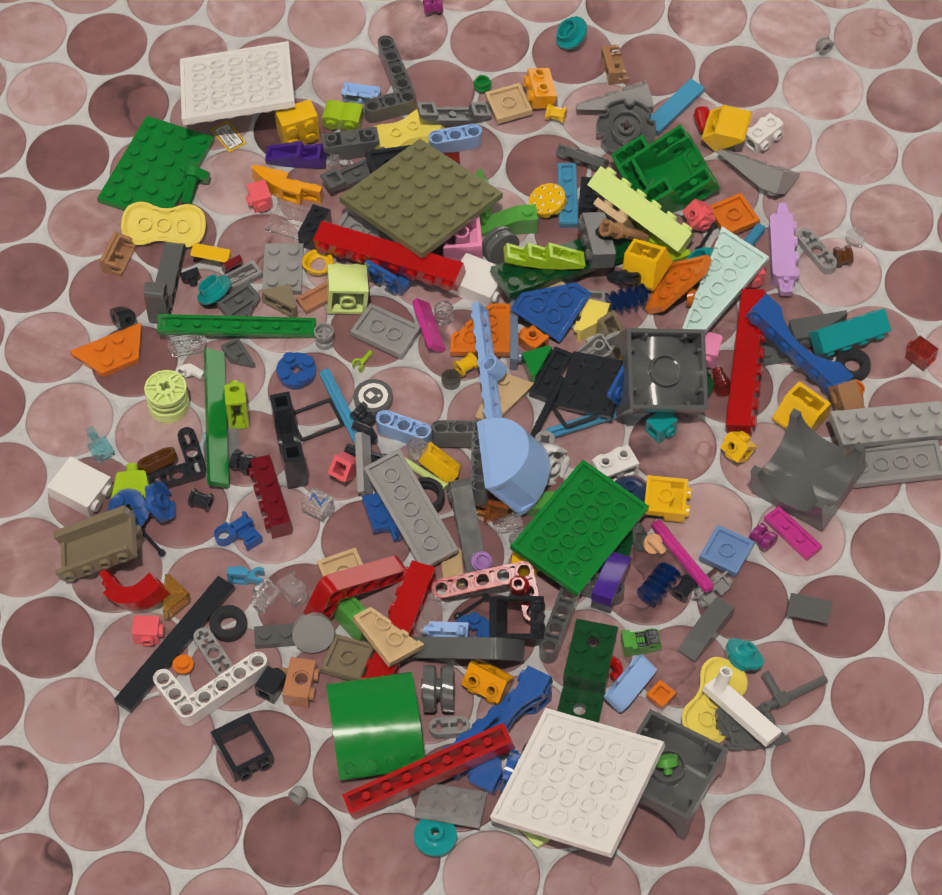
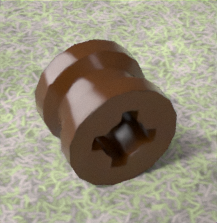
[833,245,854,267]

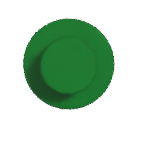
[473,75,492,93]

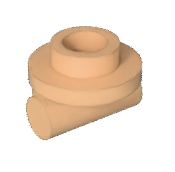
[643,533,666,554]

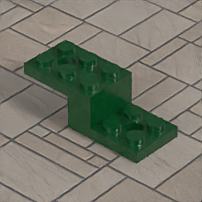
[557,618,618,723]

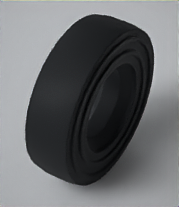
[835,348,871,381]
[209,605,247,642]

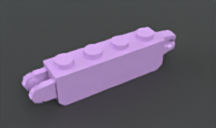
[768,202,800,296]

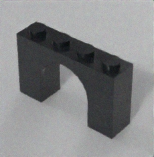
[269,391,308,488]

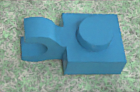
[227,566,265,585]

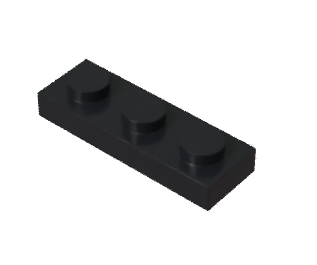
[529,346,573,402]

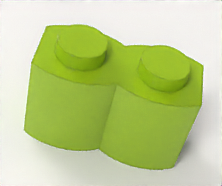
[322,100,364,131]

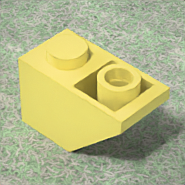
[574,299,610,341]

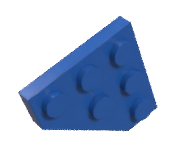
[510,282,592,342]

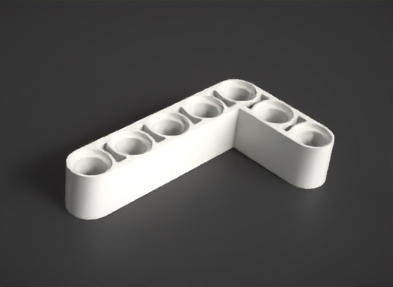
[153,652,269,726]

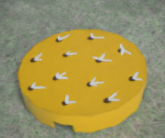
[529,183,567,218]

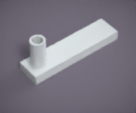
[703,666,782,747]

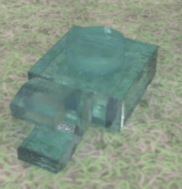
[86,426,115,464]

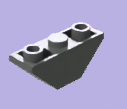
[321,127,380,160]

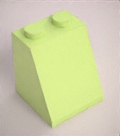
[327,263,369,314]

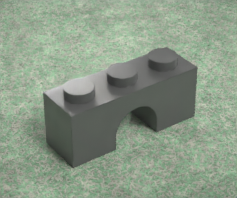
[577,212,616,268]

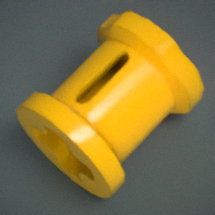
[545,103,568,124]
[453,352,479,377]

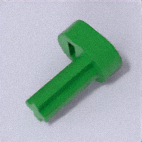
[180,165,210,205]

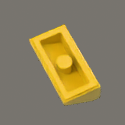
[190,243,233,262]
[419,442,461,483]

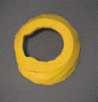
[302,250,334,276]

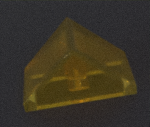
[163,574,191,621]

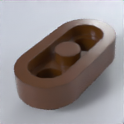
[137,447,177,475]

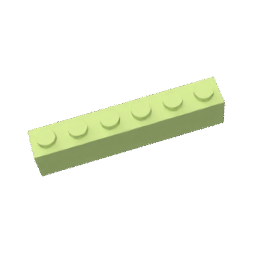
[587,166,695,254]

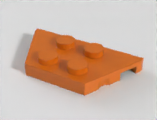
[70,323,142,377]

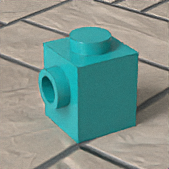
[645,412,678,444]

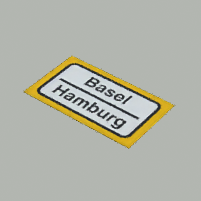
[211,120,246,152]

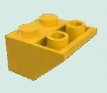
[701,105,752,152]
[622,238,673,291]
[772,381,831,431]

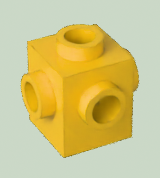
[720,431,758,463]

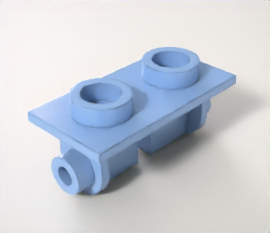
[341,82,381,104]
[423,621,469,637]

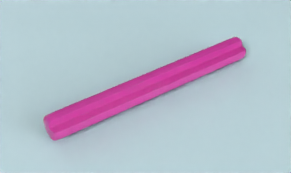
[652,519,714,593]

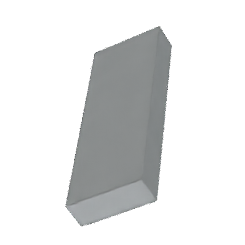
[355,432,373,495]

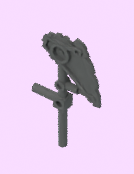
[714,670,828,750]

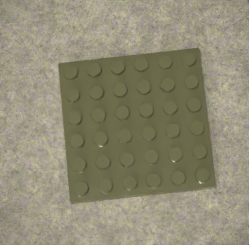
[339,139,503,258]

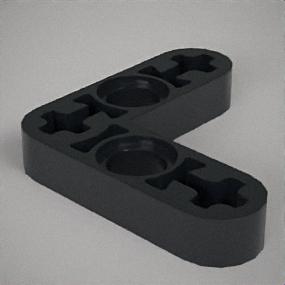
[149,427,207,489]

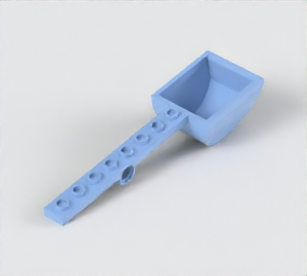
[471,301,550,515]

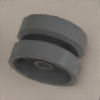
[421,665,454,713]

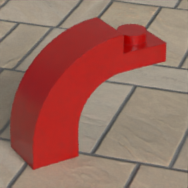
[99,569,170,611]

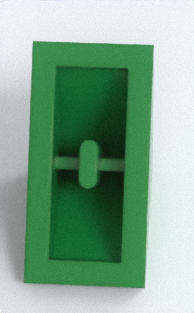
[522,345,552,383]

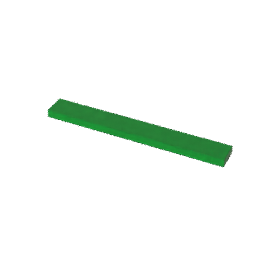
[157,314,316,338]
[204,348,229,488]

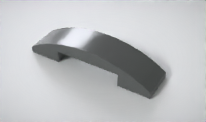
[416,102,492,126]
[320,147,385,191]

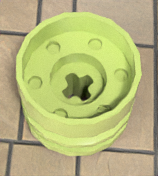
[144,370,190,424]

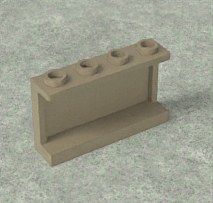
[53,505,137,582]

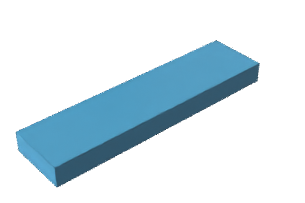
[649,78,705,136]
[557,163,578,228]

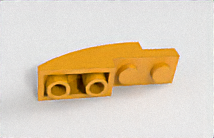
[251,164,323,206]

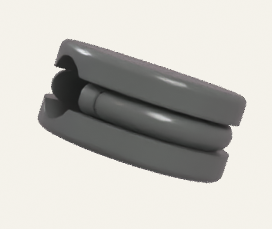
[482,226,519,263]

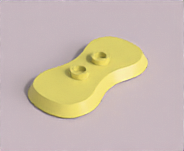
[372,109,445,150]
[121,202,206,247]
[682,657,748,743]

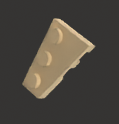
[475,373,533,420]
[352,607,425,667]

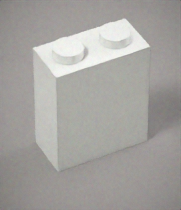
[449,253,502,307]
[47,456,113,517]

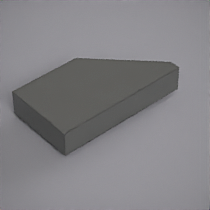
[221,338,256,368]

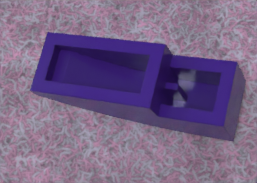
[265,141,327,168]
[591,552,632,607]

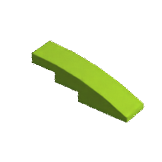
[503,242,585,270]

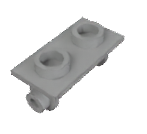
[691,570,733,609]

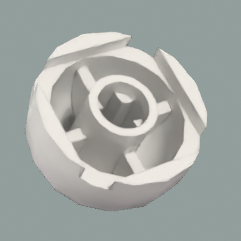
[543,444,570,486]

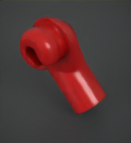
[610,655,624,682]

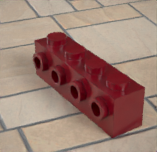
[248,454,292,539]

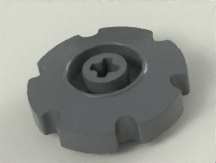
[596,99,656,155]

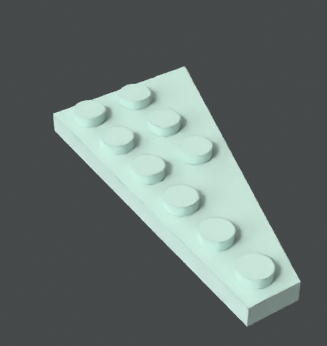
[682,227,769,334]

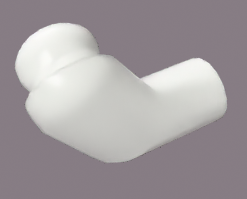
[175,363,204,380]

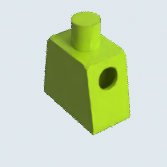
[224,380,249,430]
[111,463,148,510]

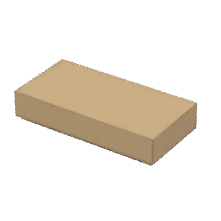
[441,549,464,590]

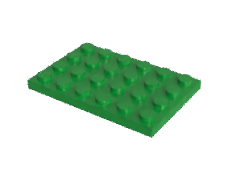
[97,116,215,211]
[510,459,650,597]

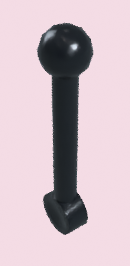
[695,222,717,250]
[141,526,166,557]
[453,593,490,620]

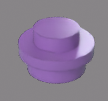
[471,551,492,571]

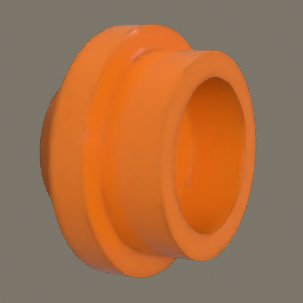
[172,654,194,675]

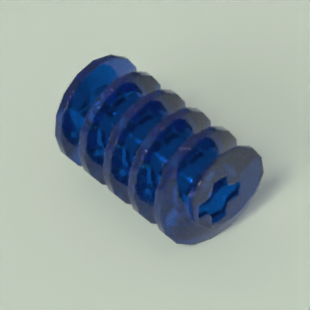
[605,283,649,314]
[637,562,681,607]

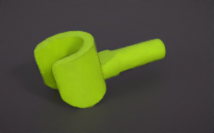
[352,350,373,373]

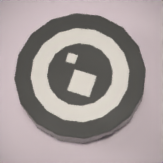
[353,379,393,415]

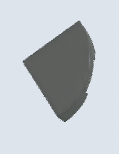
[633,523,648,552]

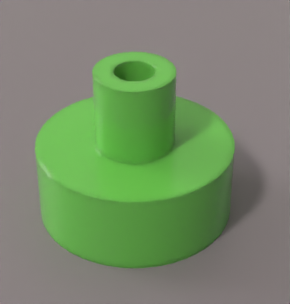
[656,754,679,775]

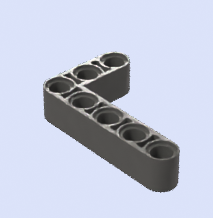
[364,35,417,123]
[144,242,186,322]
[431,420,489,505]
[446,478,488,580]
[539,573,625,664]
[410,636,525,662]

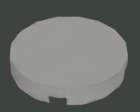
[292,612,334,653]

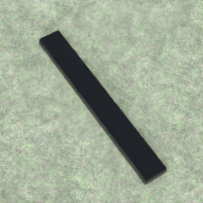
[114,576,235,713]

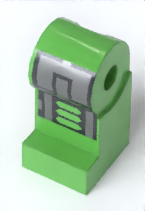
[620,628,662,657]

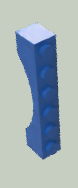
[746,293,854,395]
[468,665,553,796]
[442,689,552,782]

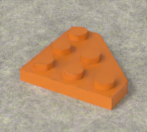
[645,255,712,315]
[450,303,510,357]

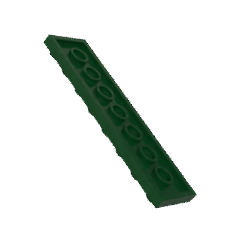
[490,236,632,298]

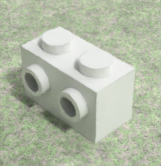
[592,445,639,481]

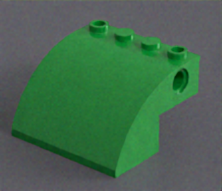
[611,124,721,213]
[326,672,425,780]

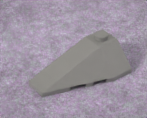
[576,80,654,110]
[718,149,800,196]

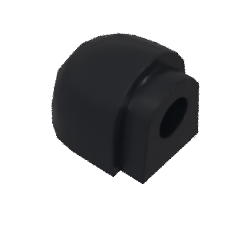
[110,306,136,330]

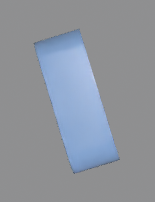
[429,124,482,154]
[376,410,432,449]
[604,654,657,713]

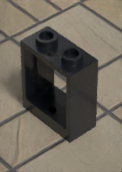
[489,596,545,639]
[210,713,274,783]

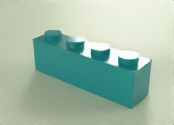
[809,308,892,357]

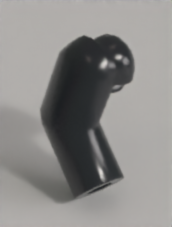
[351,420,378,444]

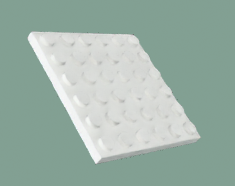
[180,41,295,125]
[490,708,665,858]

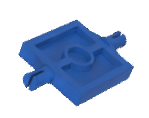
[362,492,402,543]

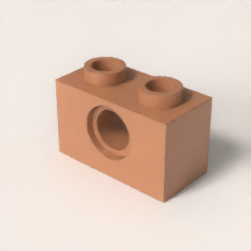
[282,657,320,708]

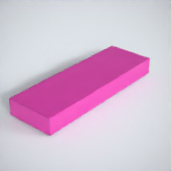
[412,298,446,353]
[764,506,822,561]

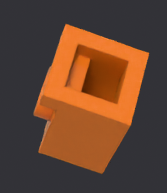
[518,325,549,352]

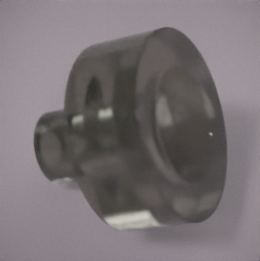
[441,369,461,390]

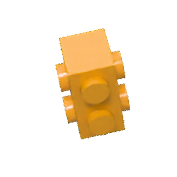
[523,68,557,109]
[461,659,514,704]

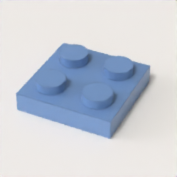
[699,525,755,577]

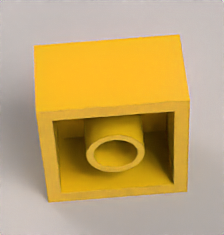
[275,99,320,144]

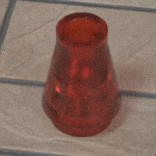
[712,367,731,397]

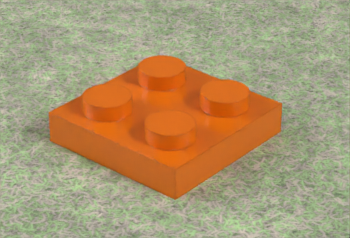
[710,193,760,234]

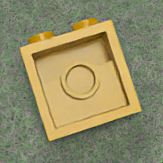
[645,475,692,523]

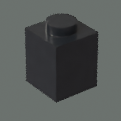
[254,666,286,704]

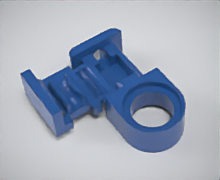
[214,511,263,551]

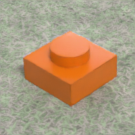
[646,680,677,710]

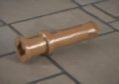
[599,219,649,242]

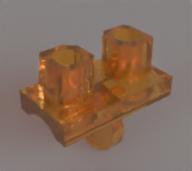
[475,492,509,524]

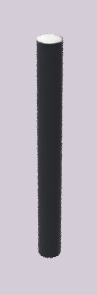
[530,376,564,438]

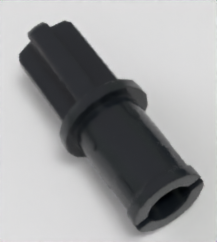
[607,269,641,285]

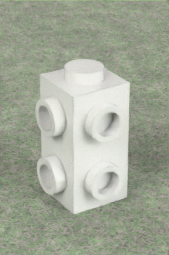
[743,113,784,155]

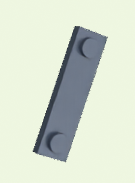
[510,296,522,370]

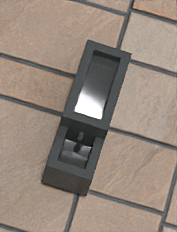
[678,596,734,663]

